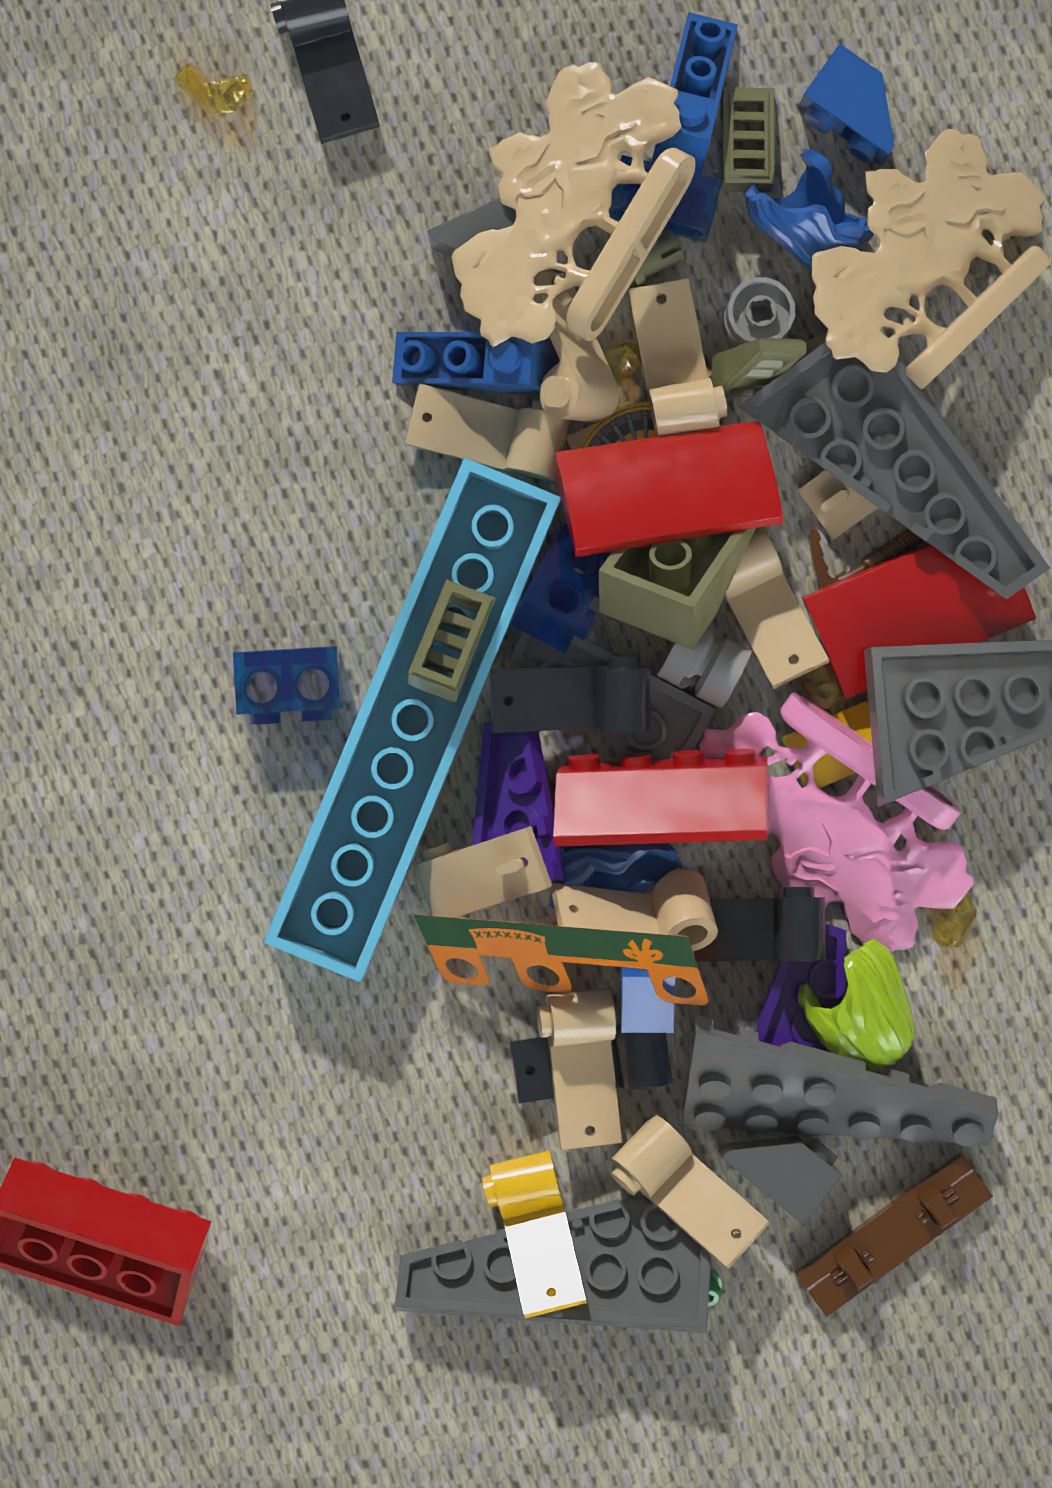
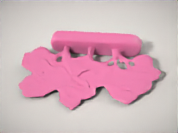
[699,692,974,953]

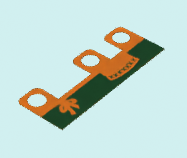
[413,914,709,1005]

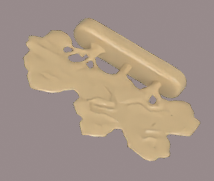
[452,62,696,347]
[812,129,1052,390]

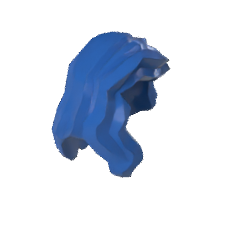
[745,149,874,271]
[549,843,682,909]

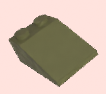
[599,528,756,649]

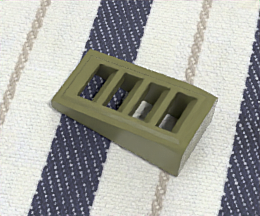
[720,87,775,192]
[711,338,807,398]
[407,579,495,702]

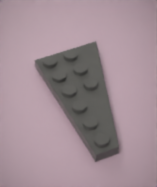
[738,342,1050,599]
[864,640,1052,807]
[682,1015,998,1146]
[395,1195,712,1333]

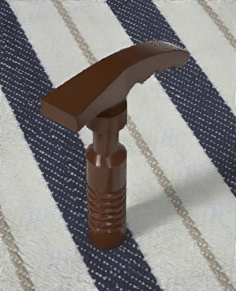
[809,528,923,589]

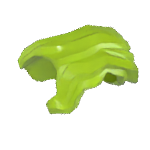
[798,938,915,1071]

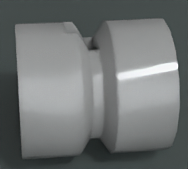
[722,277,795,348]
[657,628,752,709]

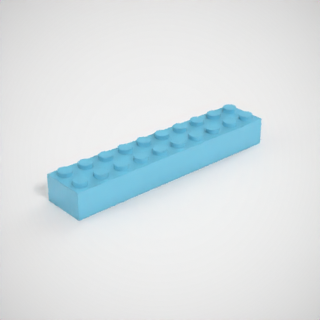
[263,457,561,983]

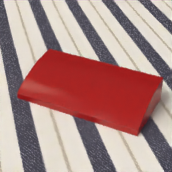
[555,420,783,557]
[802,544,1037,699]

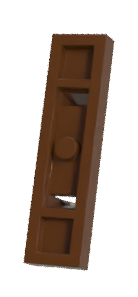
[795,1152,993,1317]

